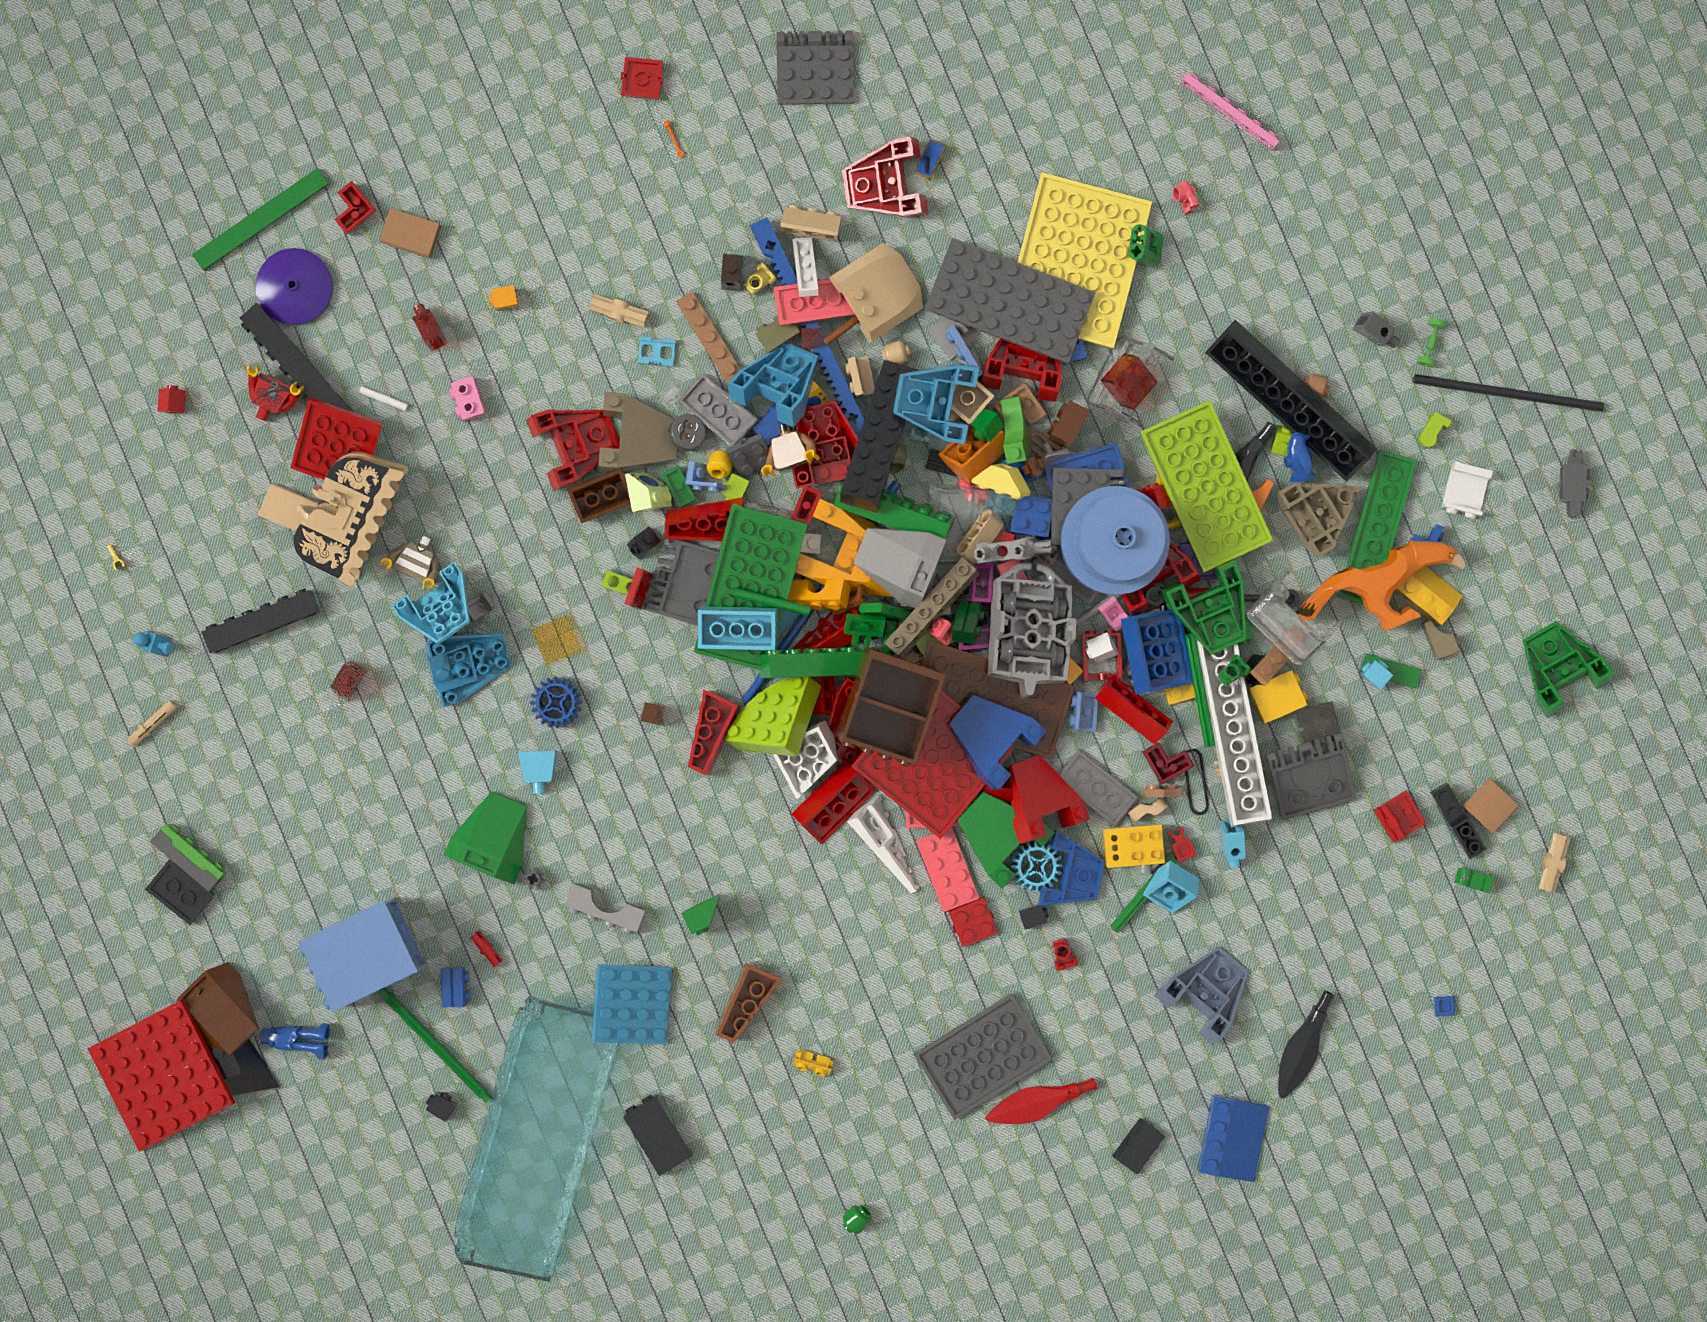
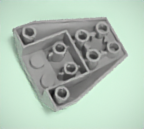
[853,528,946,608]

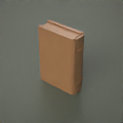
[380,208,441,258]

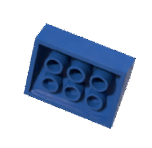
[1121,610,1193,695]
[1197,1094,1269,1182]

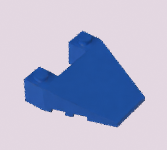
[948,695,1047,790]

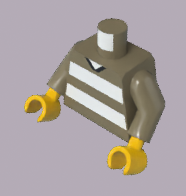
[379,535,439,592]

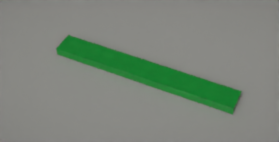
[192,168,329,271]

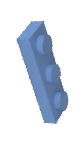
[945,325,983,377]

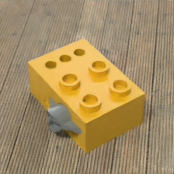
[1102,824,1165,874]

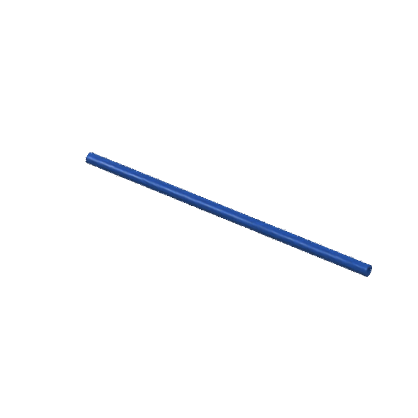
[741,480,901,704]

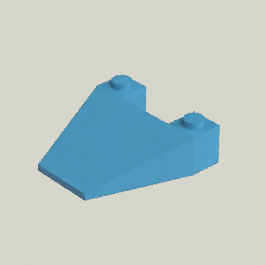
[728,342,818,427]
[893,363,979,444]

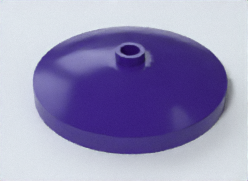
[256,248,333,325]

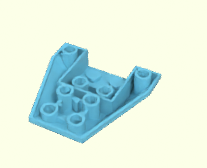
[392,561,470,645]

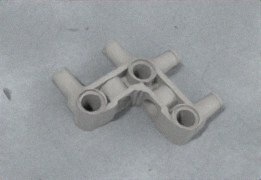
[974,536,1058,563]

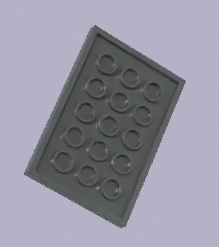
[914,993,1052,1120]

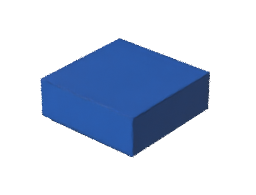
[1434,996,1455,1016]

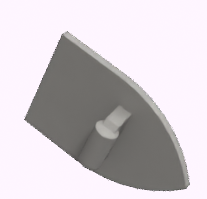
[927,317,980,360]

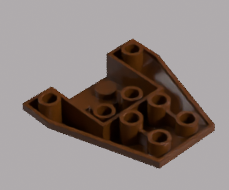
[177,962,259,1056]

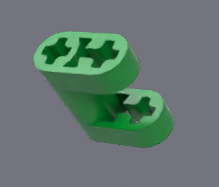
[1129,224,1163,268]

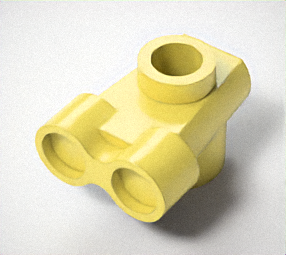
[743,263,777,295]

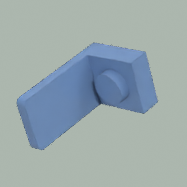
[685,461,727,492]

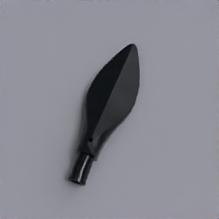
[1235,421,1277,482]
[1278,990,1335,1098]

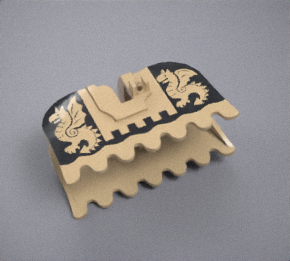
[293,452,409,586]

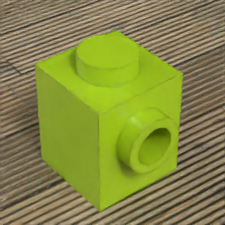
[721,473,750,500]

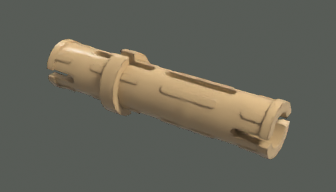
[126,700,177,748]

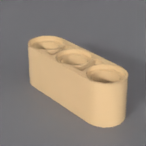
[956,509,1004,565]

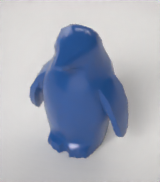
[1284,432,1315,482]

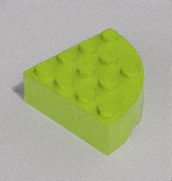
[725,677,821,757]

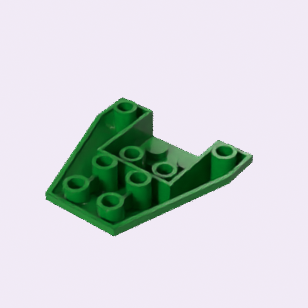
[444,791,527,885]

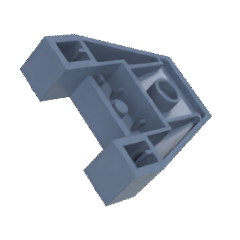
[1154,947,1249,1045]

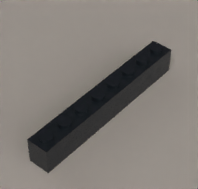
[239,303,354,412]

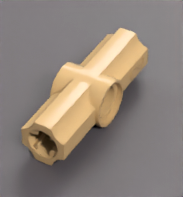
[589,294,649,328]
[1538,833,1570,893]

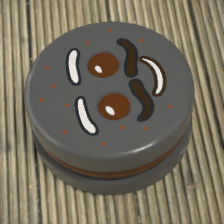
[668,414,706,451]

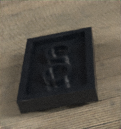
[145,859,215,925]

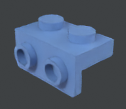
[1069,692,1098,732]

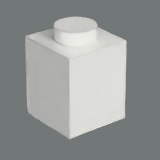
[1086,633,1118,663]

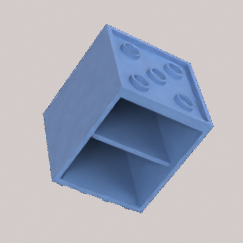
[298,897,427,1012]

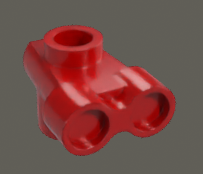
[1052,938,1078,971]

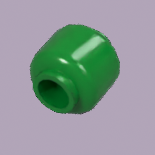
[843,1205,871,1234]

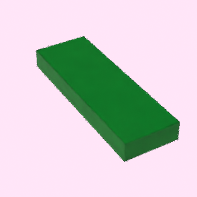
[1360,654,1421,688]

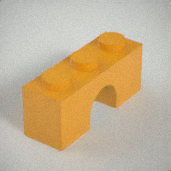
[787,579,851,610]

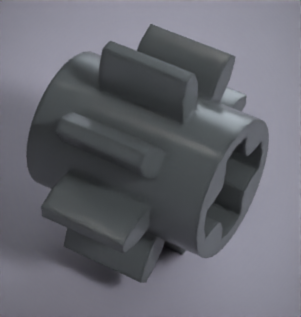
[522,867,546,891]

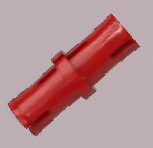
[470,930,503,967]

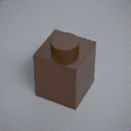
[640,702,665,725]

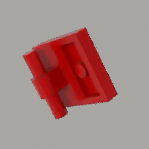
[1373,790,1426,843]

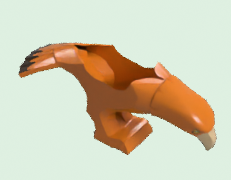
[1293,540,1465,630]

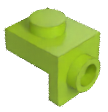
[1271,425,1293,456]

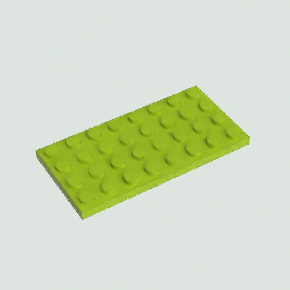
[1139,400,1273,572]

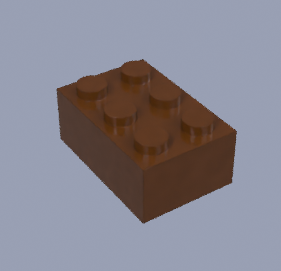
[1047,400,1090,449]

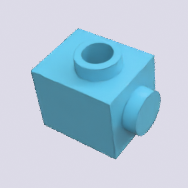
[1361,660,1393,690]

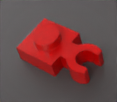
[1169,826,1196,862]

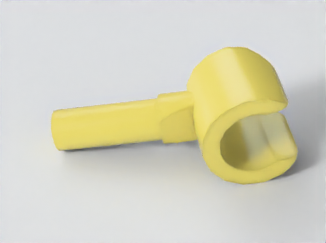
[107,545,126,570]

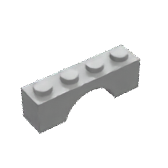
[565,883,646,934]

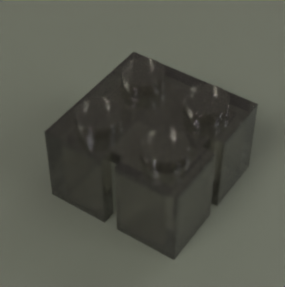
[1293,701,1341,746]

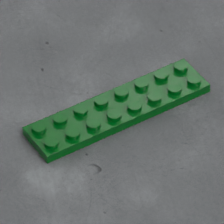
[1338,450,1417,604]

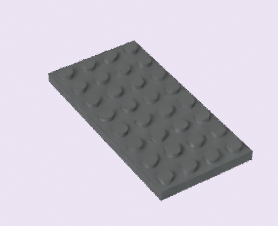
[925,238,1096,364]

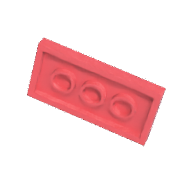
[773,279,855,326]
[916,827,979,912]

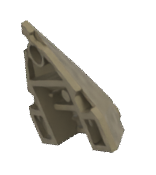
[1277,483,1361,558]

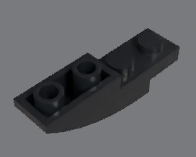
[1430,783,1487,859]

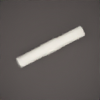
[359,386,408,411]

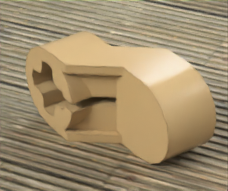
[1128,797,1168,822]

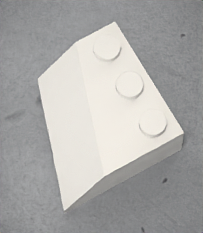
[773,720,838,799]

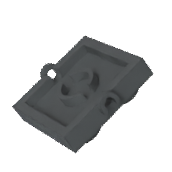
[726,433,769,478]

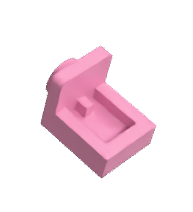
[1098,597,1129,631]

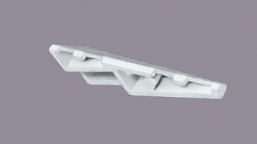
[847,795,919,893]

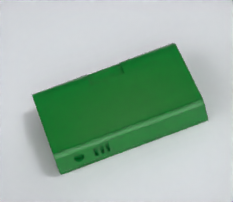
[859,603,913,622]

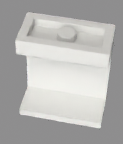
[1441,462,1493,519]

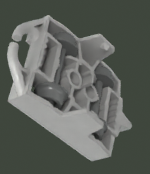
[988,563,1077,699]

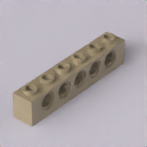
[884,557,979,658]

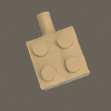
[949,381,995,427]

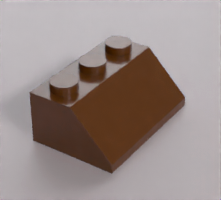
[567,467,631,524]

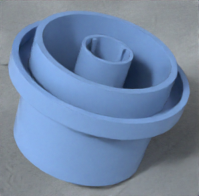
[1060,486,1170,595]

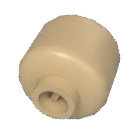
[882,340,911,365]

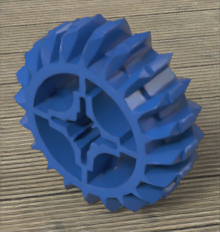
[530,677,583,728]

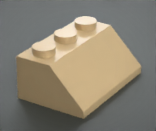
[780,205,841,242]

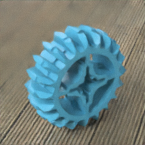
[1011,840,1063,892]

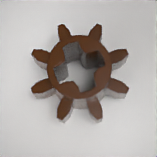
[1022,455,1047,478]

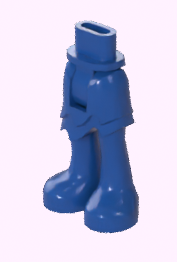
[261,1023,330,1060]

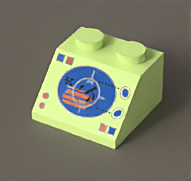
[625,473,672,512]

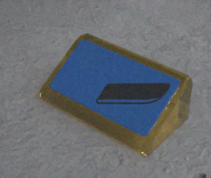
[914,139,947,181]

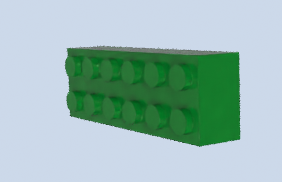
[834,482,955,541]
[759,647,875,678]

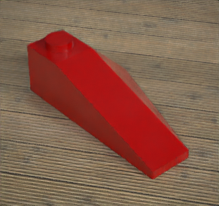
[793,606,863,653]

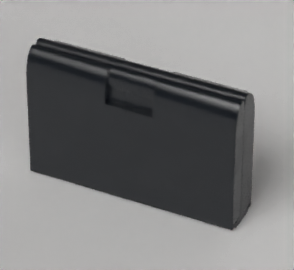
[1112,1118,1165,1175]

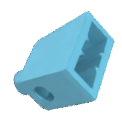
[518,751,557,794]
[1219,820,1246,868]

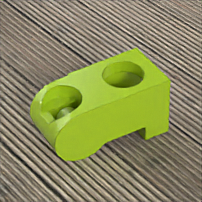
[1418,411,1452,448]
[601,570,632,595]

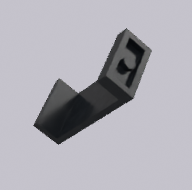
[623,1094,693,1176]

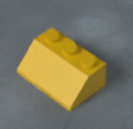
[1395,567,1462,626]

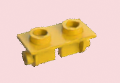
[792,1050,834,1077]

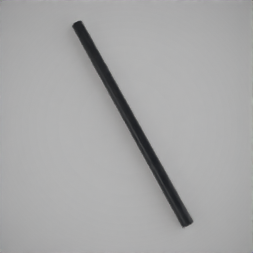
[1413,374,1604,412]

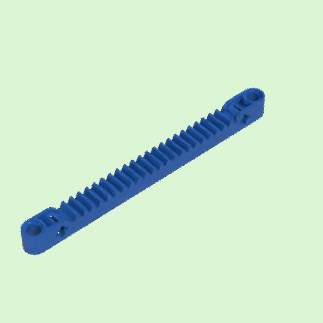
[750,217,864,438]

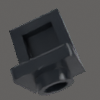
[627,527,661,559]

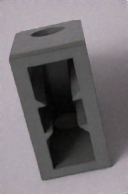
[1352,311,1400,348]

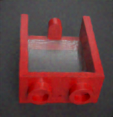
[1081,630,1122,682]

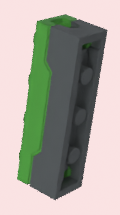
[150,823,227,892]

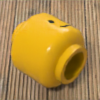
[707,450,733,479]

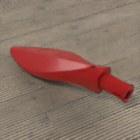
[985,1078,1097,1124]

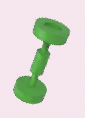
[1416,318,1447,368]

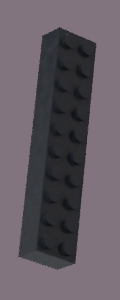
[1205,320,1377,482]

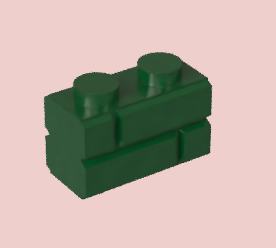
[952,600,985,644]

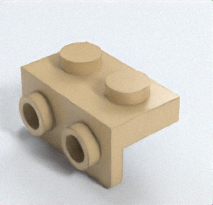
[845,356,875,398]

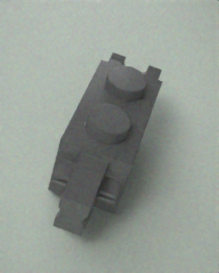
[1559,449,1590,518]

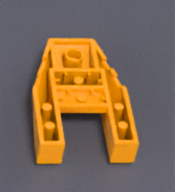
[795,499,893,597]

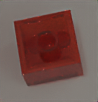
[1101,353,1158,410]

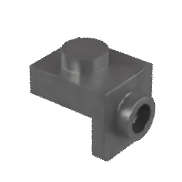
[467,591,495,623]

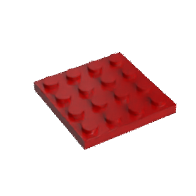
[290,397,383,480]

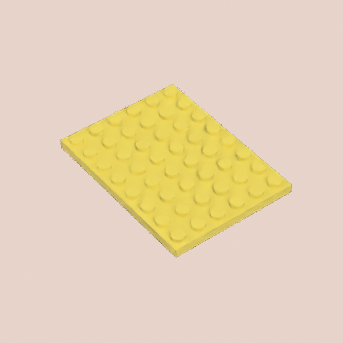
[1017,172,1152,349]

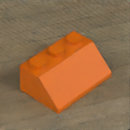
[938,426,1005,484]

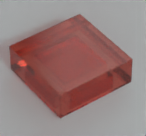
[802,328,822,349]

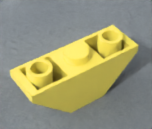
[972,463,1031,499]

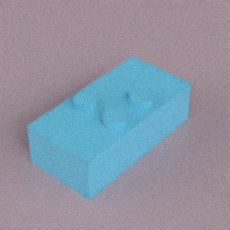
[698,607,778,650]

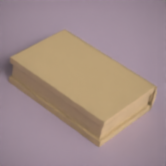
[258,483,320,531]

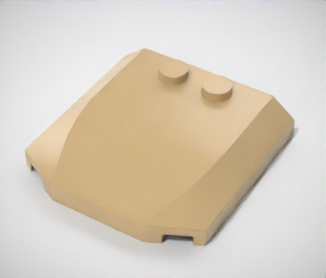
[829,243,923,343]

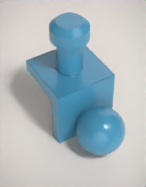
[133,631,174,657]

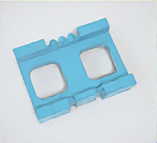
[637,336,676,367]

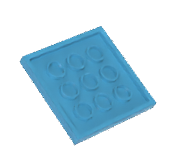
[592,964,672,1044]

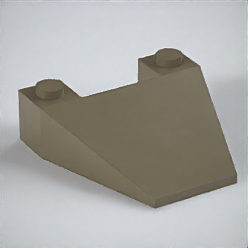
[598,392,677,472]

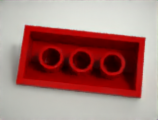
[791,760,876,845]

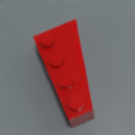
[665,497,743,541]
[688,689,741,776]

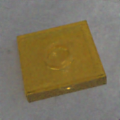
[532,615,582,665]

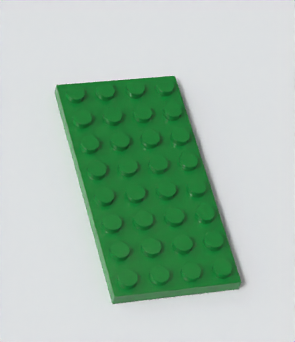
[693,503,808,670]

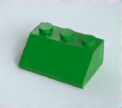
[681,894,720,936]

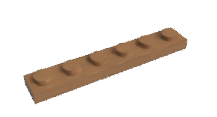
[676,291,741,385]

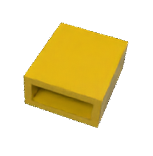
[1248,670,1308,724]

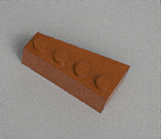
[714,962,783,1043]

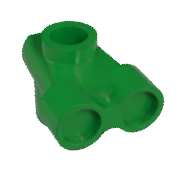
[1218,654,1251,686]

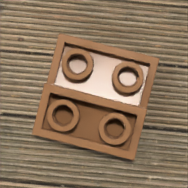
[1463,779,1519,834]

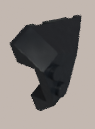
[209,1039,280,1095]

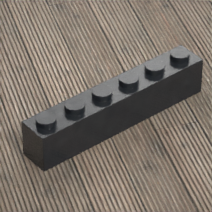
[202,588,320,654]

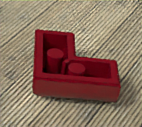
[1142,742,1195,785]

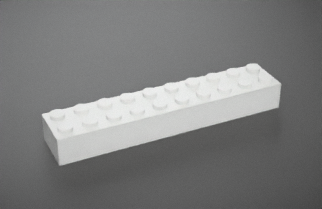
[1196,639,1272,828]

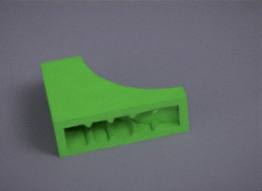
[1000,395,1033,464]

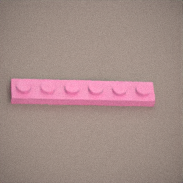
[1181,73,1279,150]

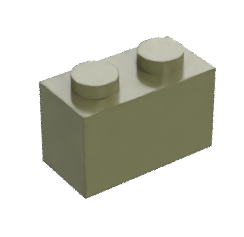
[755,315,800,353]

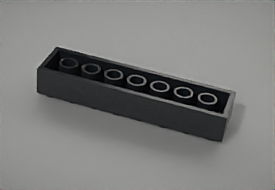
[840,360,918,513]

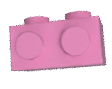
[449,376,486,422]

